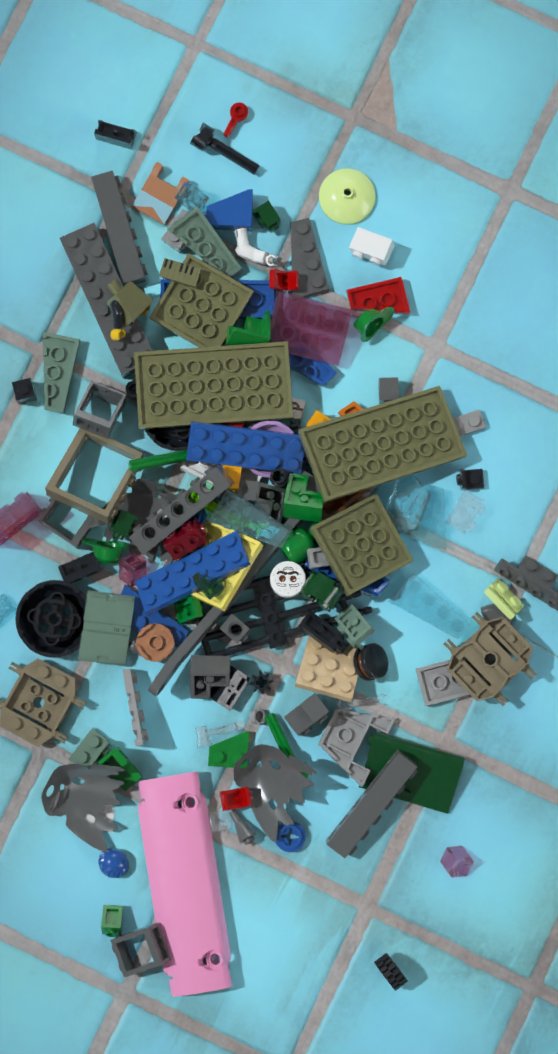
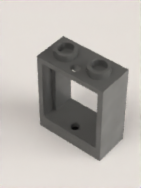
[73,380,127,439]
[38,498,94,549]
[110,922,172,977]

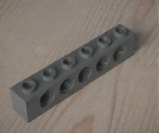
[129,465,235,555]

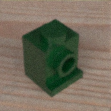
[253,200,281,233]
[109,509,139,540]

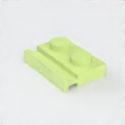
[484,578,524,620]

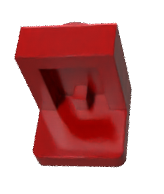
[269,269,299,292]
[220,787,252,811]

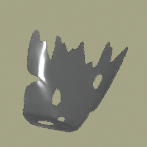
[88,478,183,566]
[234,744,317,842]
[41,764,124,852]

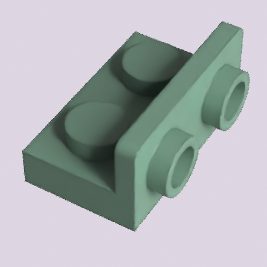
[334,604,375,650]
[69,728,111,769]

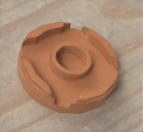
[136,624,175,662]

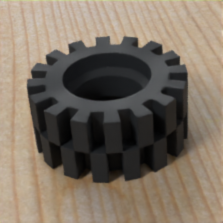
[374,953,408,991]

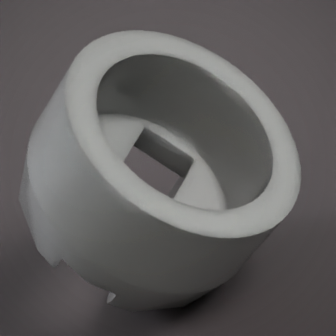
[249,709,266,725]

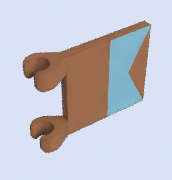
[132,162,189,225]

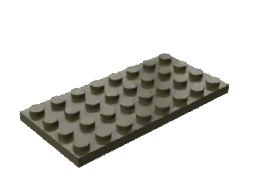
[134,341,293,429]
[298,386,467,503]

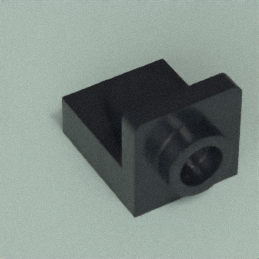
[456,469,484,490]

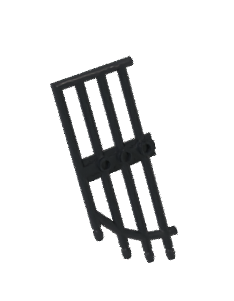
[194,565,373,656]

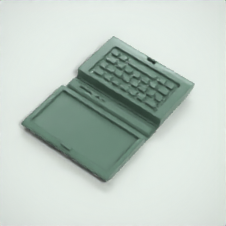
[78,590,135,666]

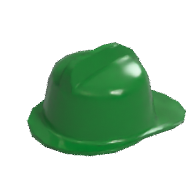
[353,307,394,342]
[82,538,128,564]

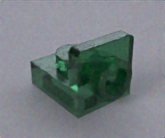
[192,572,224,600]

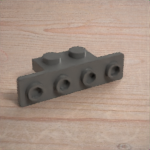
[494,555,558,611]

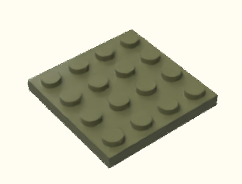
[149,253,254,348]
[310,494,414,596]

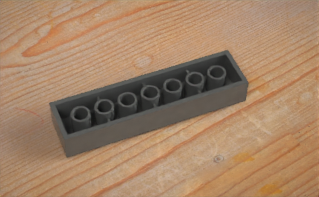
[60,223,152,378]

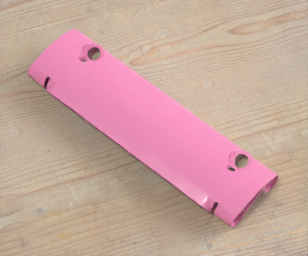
[138,771,232,997]

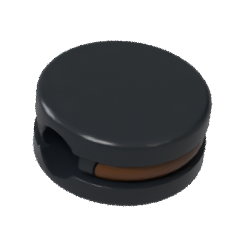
[353,643,389,681]

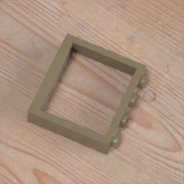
[45,428,143,524]

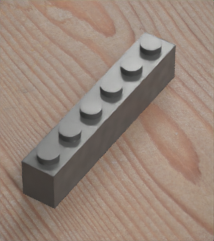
[91,170,148,286]
[326,749,417,858]

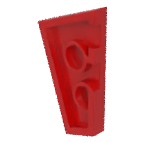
[346,277,411,314]

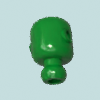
[280,523,318,565]

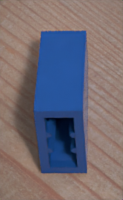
[203,189,253,231]

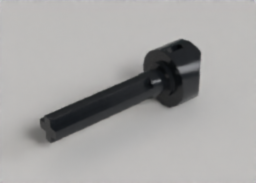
[190,122,259,175]

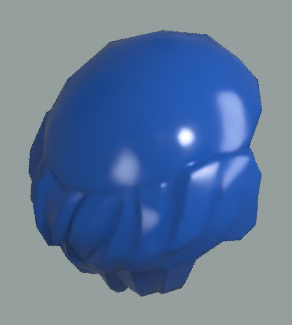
[98,848,129,878]

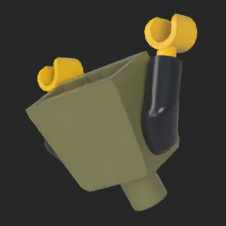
[106,279,153,341]

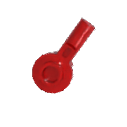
[223,102,248,138]

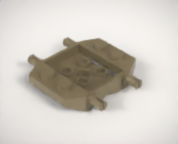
[443,612,537,706]
[0,658,87,747]

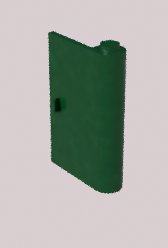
[359,731,465,814]

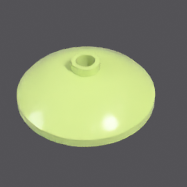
[319,168,375,225]

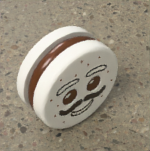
[270,561,306,598]

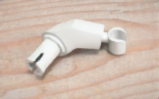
[234,228,279,266]

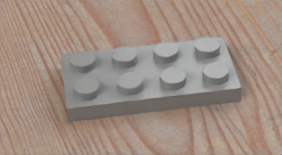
[415,653,494,706]

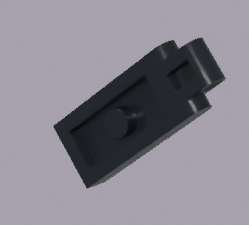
[298,610,349,655]

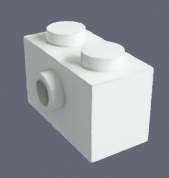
[349,227,395,266]

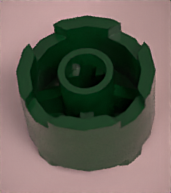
[301,570,344,612]

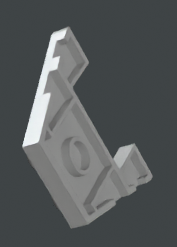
[318,709,395,787]

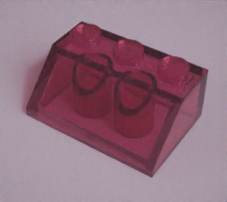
[0,492,42,546]

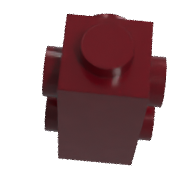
[164,519,208,561]

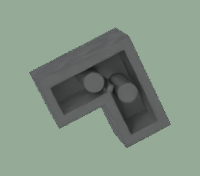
[241,480,286,527]
[190,655,230,699]
[284,693,329,736]

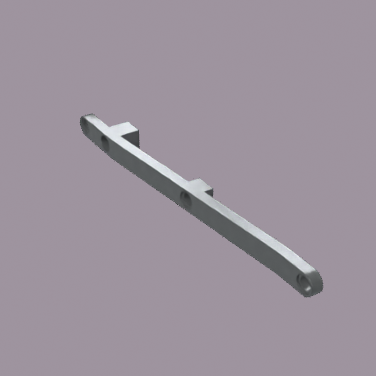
[148,470,321,696]

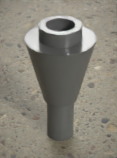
[229,809,256,845]

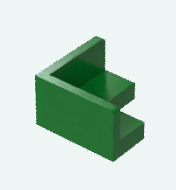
[226,310,271,345]
[283,473,324,522]
[98,747,143,791]

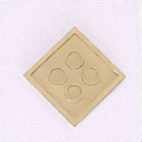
[295,636,358,702]

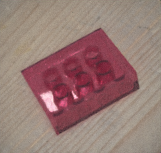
[269,290,353,366]

